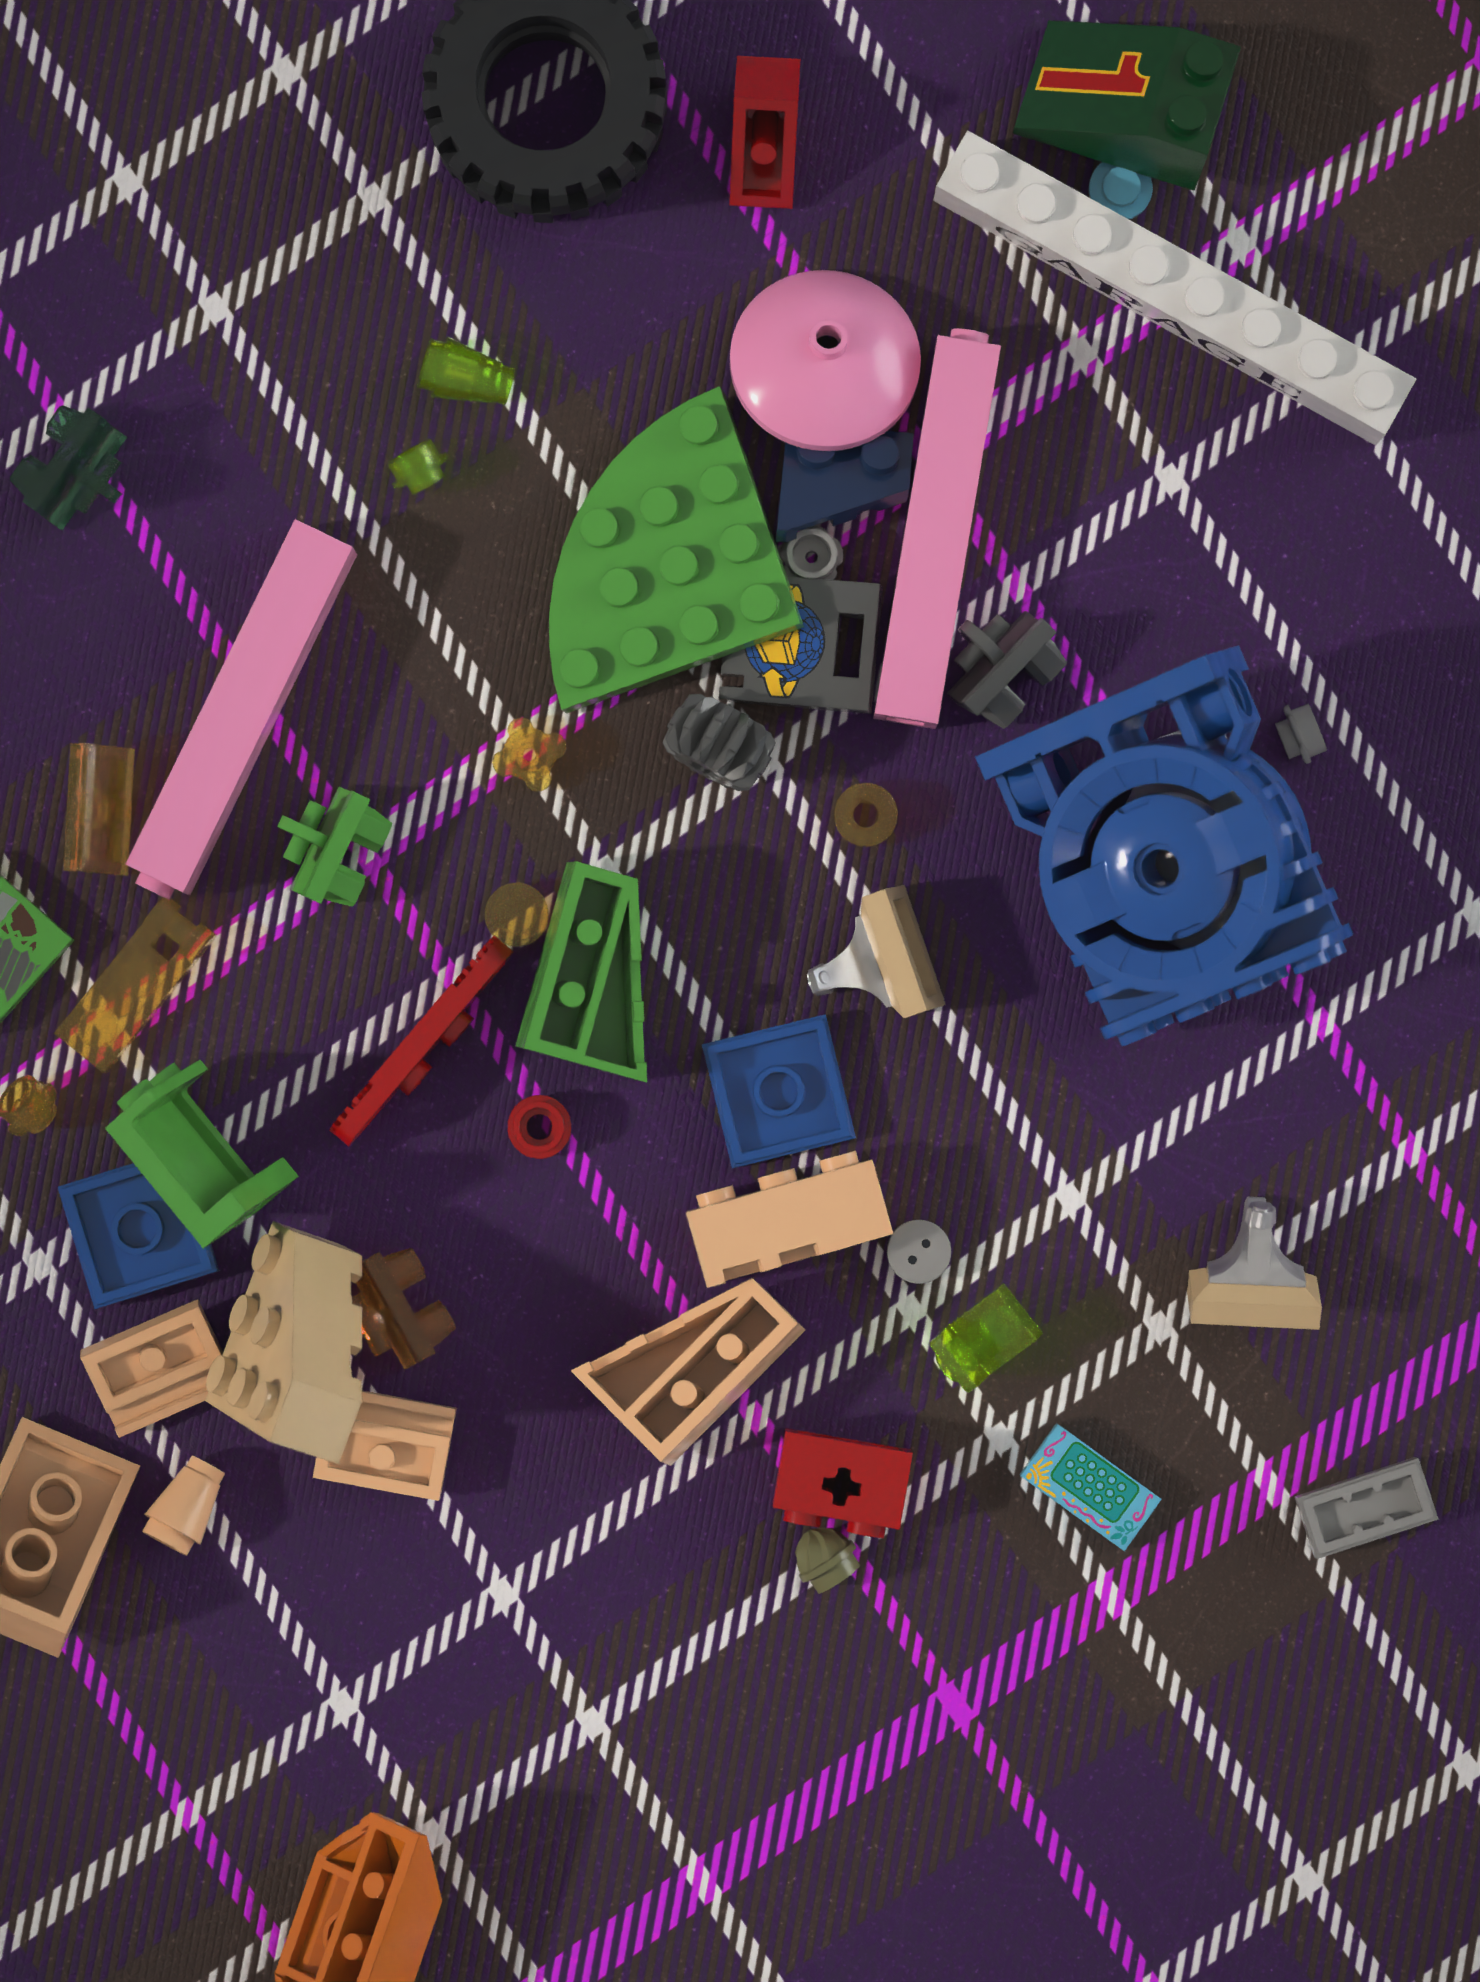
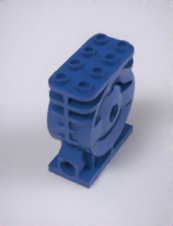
[975,646,1354,1047]

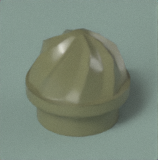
[795,1527,861,1594]

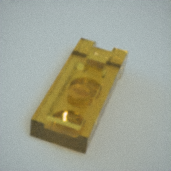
[54,897,217,1074]

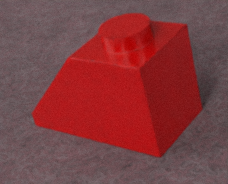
[729,56,801,209]

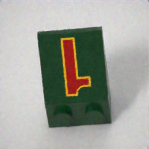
[1013,20,1241,191]

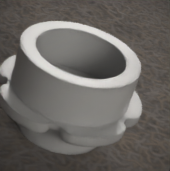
[780,526,843,580]
[1275,703,1327,764]

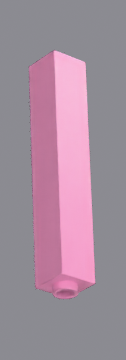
[873,328,1001,729]
[126,519,358,900]

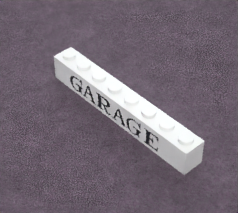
[933,130,1416,445]

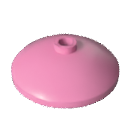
[730,270,921,451]

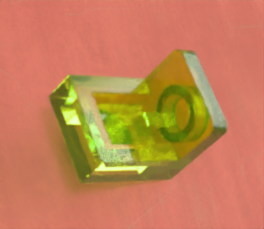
[929,1283,1043,1393]

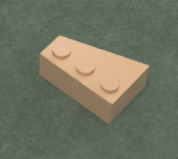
[686,1151,893,1288]
[571,1278,806,1466]

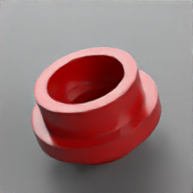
[507,1095,572,1159]

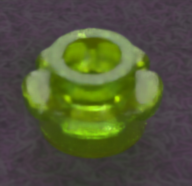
[387,439,448,494]

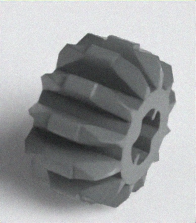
[662,694,776,791]

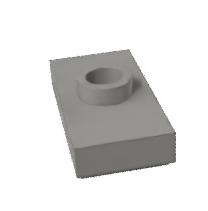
[1294,1457,1438,1559]

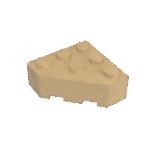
[205,1221,362,1464]

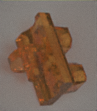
[352,1248,456,1370]

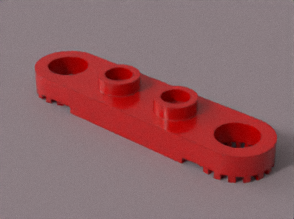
[329,935,514,1147]

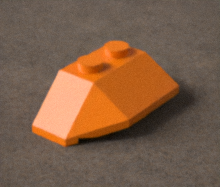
[274,1812,442,1982]

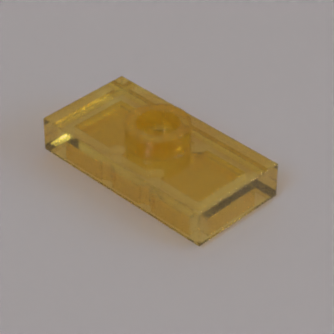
[63,743,135,876]

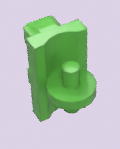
[277,787,392,907]

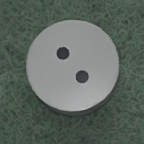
[887,1219,951,1284]

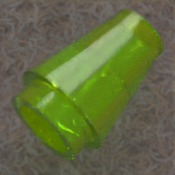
[417,336,515,405]

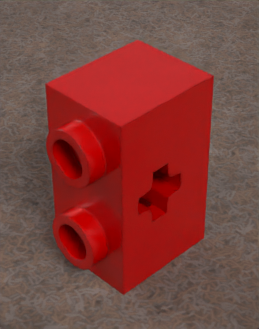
[772,1428,913,1538]

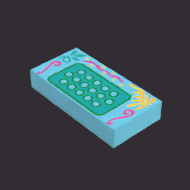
[1019,1423,1162,1551]

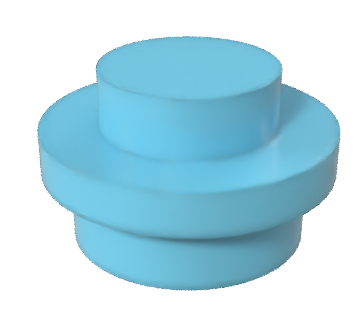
[1089,162,1153,220]

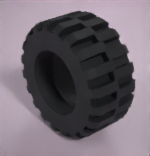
[421,0,667,223]

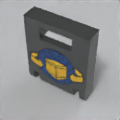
[718,576,883,714]

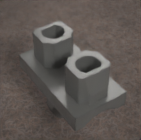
[946,611,1067,729]

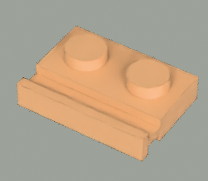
[80,1299,223,1438]
[313,1390,457,1501]

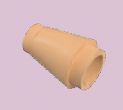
[142,1456,225,1556]

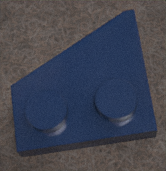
[776,431,914,543]

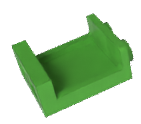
[105,1060,299,1249]

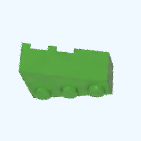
[515,861,647,1083]

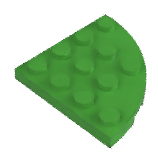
[549,386,804,714]

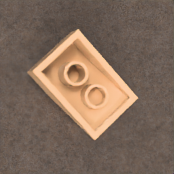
[0,1417,140,1658]

